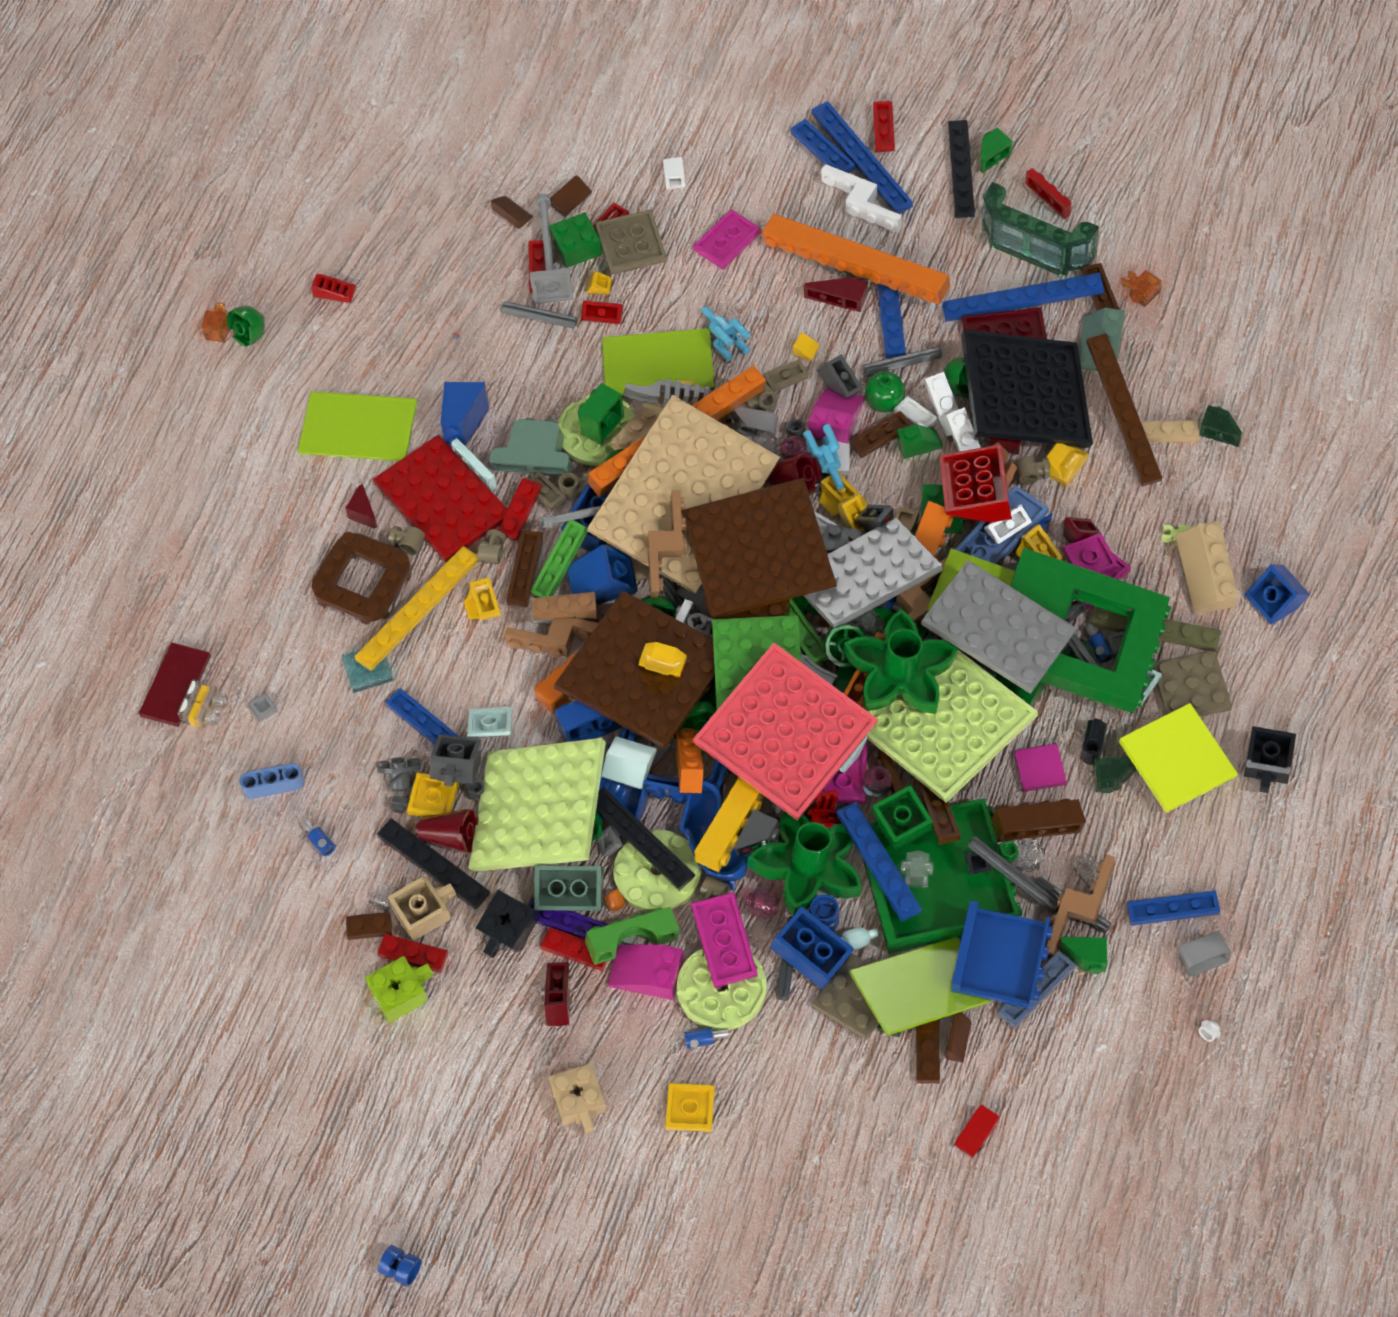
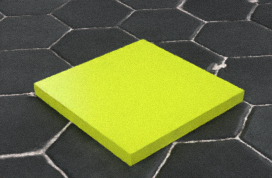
[1118,703,1238,813]

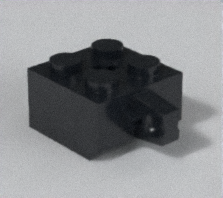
[1244,726,1296,793]
[476,889,541,958]

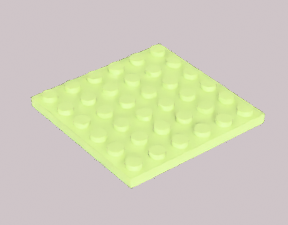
[867,639,1038,803]
[469,738,606,872]

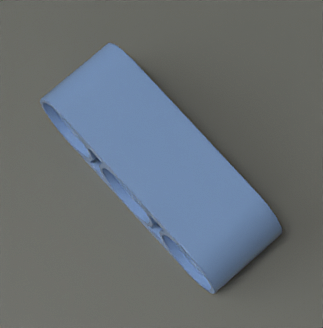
[239,763,305,799]

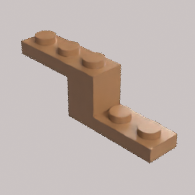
[647,490,687,598]
[881,558,947,635]
[532,592,613,623]
[505,617,599,657]
[1045,854,1116,957]

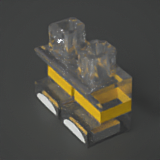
[178,679,228,728]

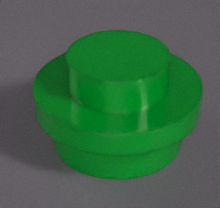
[996,841,1019,863]

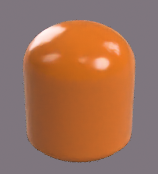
[604,889,625,911]

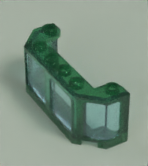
[982,182,1099,276]

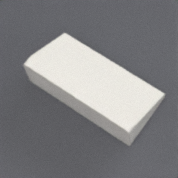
[983,505,1032,544]

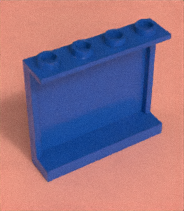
[951,901,1054,1009]

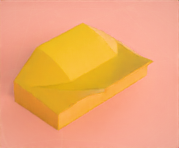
[1046,443,1089,487]
[819,472,862,516]
[838,494,867,531]
[1016,524,1063,560]
[463,577,501,620]
[639,642,687,677]

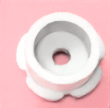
[1198,1020,1221,1042]

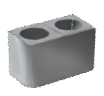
[1178,931,1231,977]

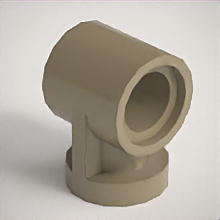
[745,385,778,410]
[1015,456,1050,485]
[558,471,588,501]
[389,526,425,555]
[477,529,506,564]
[694,875,729,902]

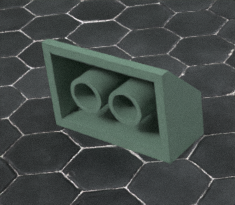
[1078,308,1125,371]
[534,866,604,911]

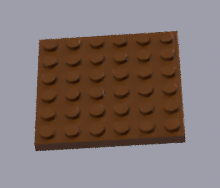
[682,478,837,619]
[554,591,715,749]

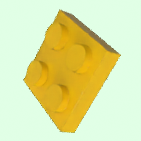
[407,773,460,817]
[665,1083,715,1132]

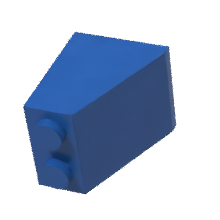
[440,382,489,446]
[567,544,638,604]

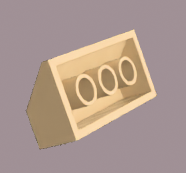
[1175,520,1239,614]

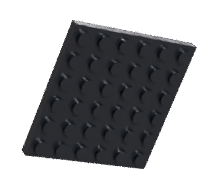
[961,330,1093,448]

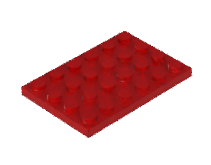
[373,434,508,563]

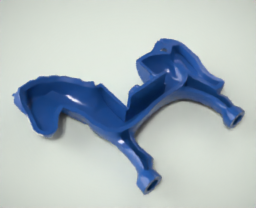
[599,727,752,890]

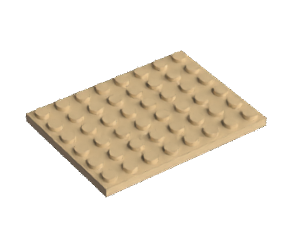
[587,395,780,594]

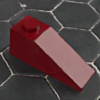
[804,277,868,313]
[544,962,570,1026]

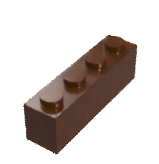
[991,799,1086,842]

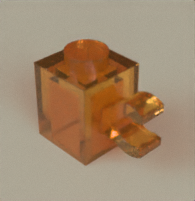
[1121,270,1161,307]
[201,302,229,343]

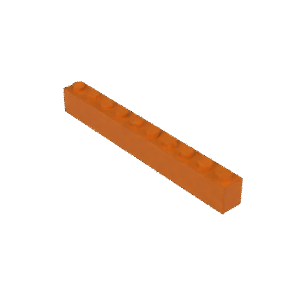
[762,214,950,305]
[587,365,766,498]

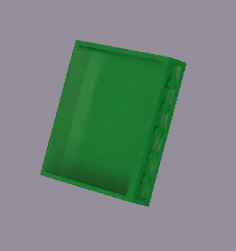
[862,798,1022,954]

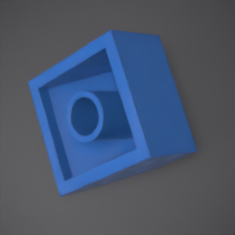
[1244,564,1310,625]

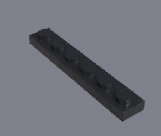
[948,120,975,218]
[596,787,695,891]
[377,818,490,910]

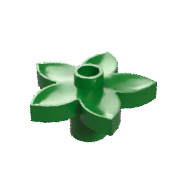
[843,609,959,714]
[747,811,862,916]

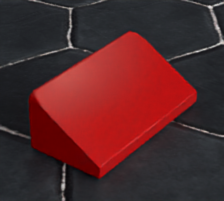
[581,300,624,324]

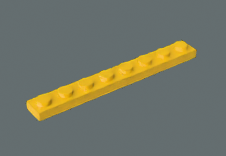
[355,546,479,671]

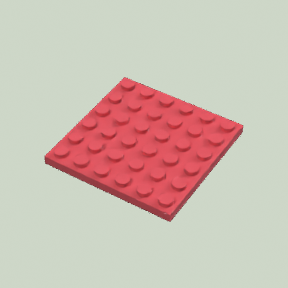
[693,643,878,821]

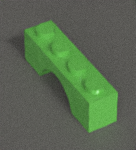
[585,907,680,965]

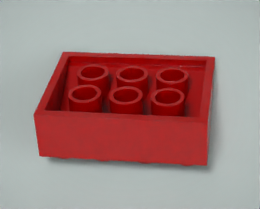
[939,444,1012,523]

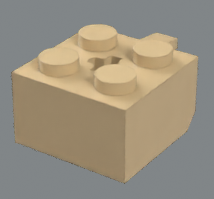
[388,877,456,941]
[548,1063,607,1134]

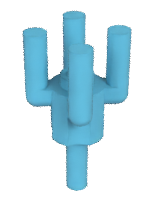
[702,306,751,361]
[803,424,844,490]

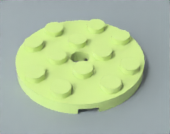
[558,395,635,466]
[613,830,702,913]
[677,949,767,1031]

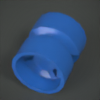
[810,895,839,931]
[378,1245,422,1287]

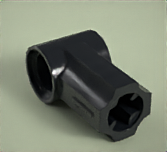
[1081,718,1107,765]

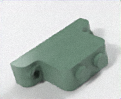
[489,418,573,476]

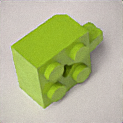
[364,956,434,1023]

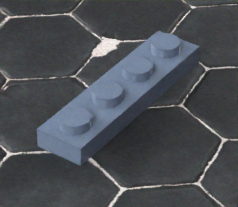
[998,951,1076,1029]

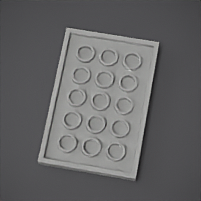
[803,518,942,628]
[921,560,1077,694]

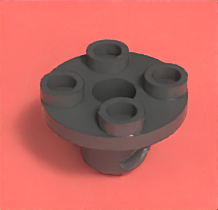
[377,757,421,791]

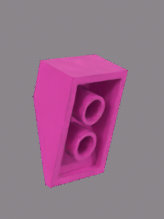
[809,388,865,444]
[608,944,684,1000]

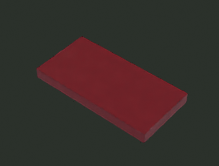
[961,307,1047,339]
[139,642,211,727]

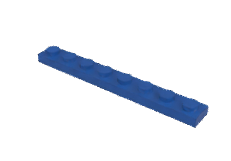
[812,101,913,214]
[942,273,1104,322]

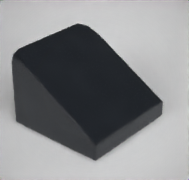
[963,850,992,875]

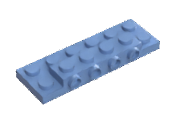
[952,486,1049,565]

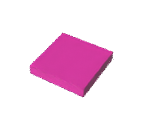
[1062,533,1119,575]
[1014,744,1067,792]

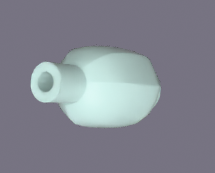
[841,927,878,951]

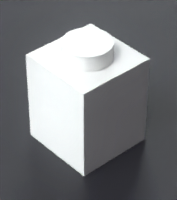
[663,157,685,190]

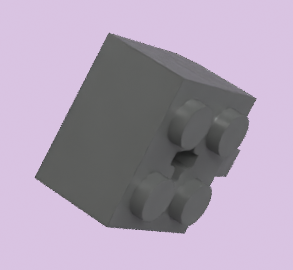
[430,735,481,787]

